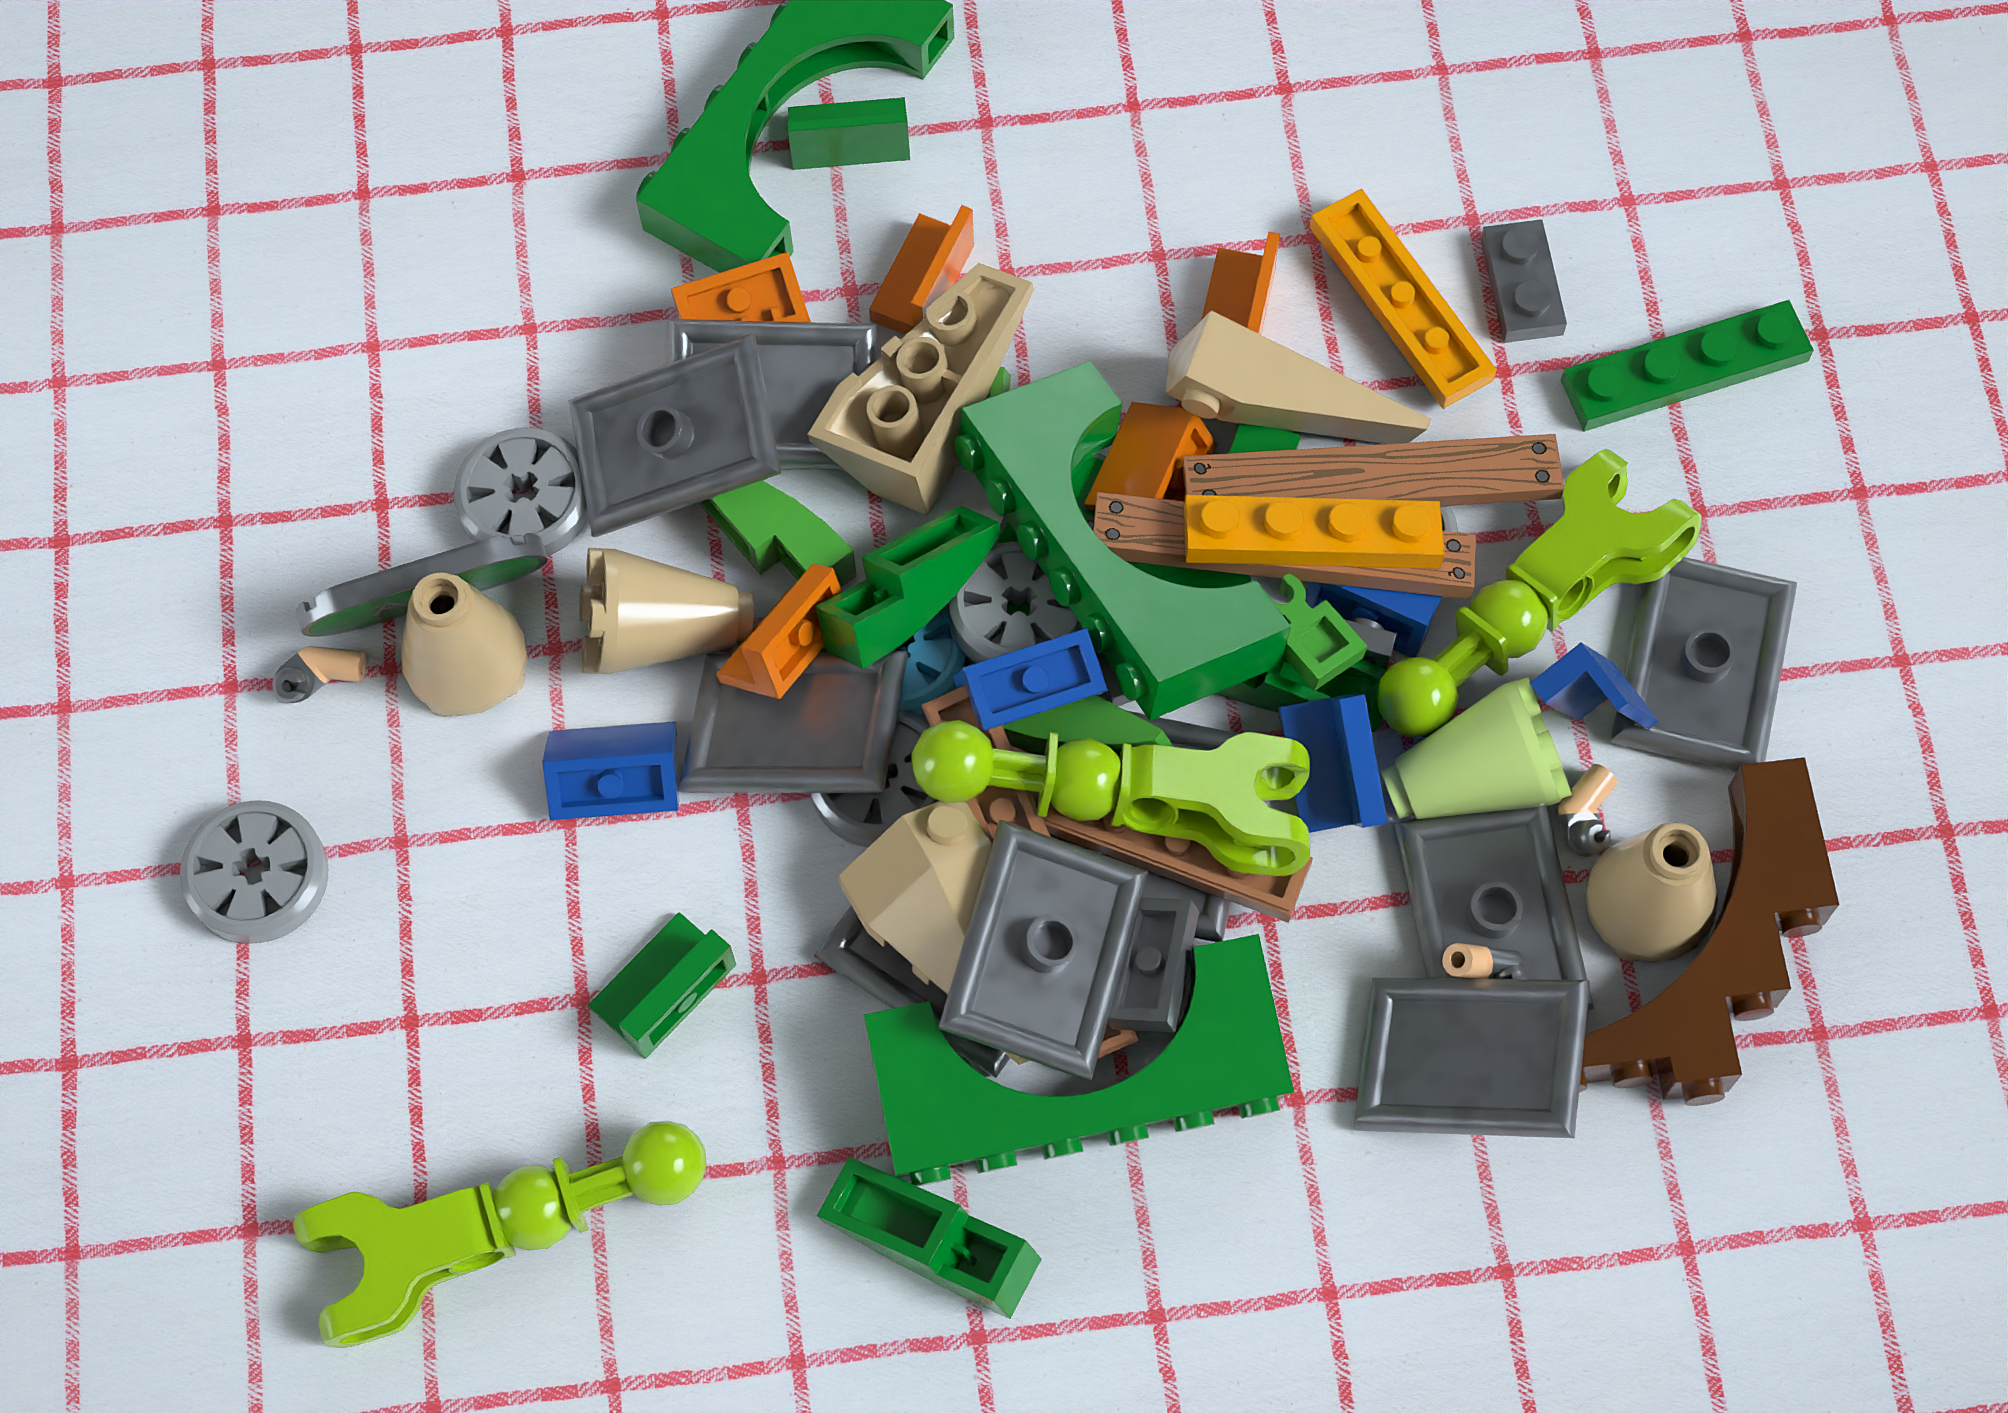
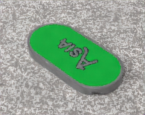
[296,533,548,637]

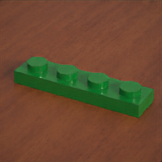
[1560,300,1814,432]

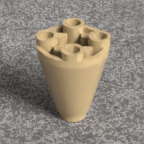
[579,548,754,674]
[401,572,528,717]
[1585,822,1718,963]

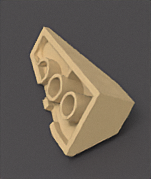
[807,263,1034,515]
[1166,311,1431,444]
[838,801,1030,1065]

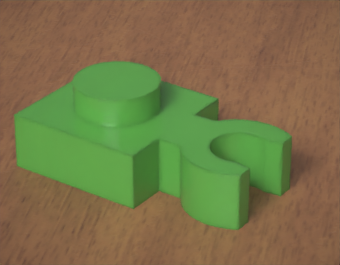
[1265,573,1367,691]

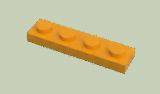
[1309,188,1497,409]
[1183,495,1445,569]

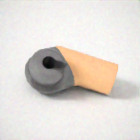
[272,646,366,703]
[1558,764,1618,857]
[1442,943,1532,979]

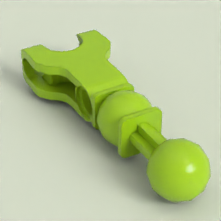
[1376,449,1702,737]
[911,720,1310,876]
[293,1121,707,1348]

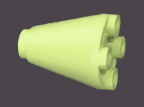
[1381,677,1572,819]

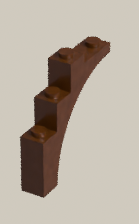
[1579,757,1840,1106]

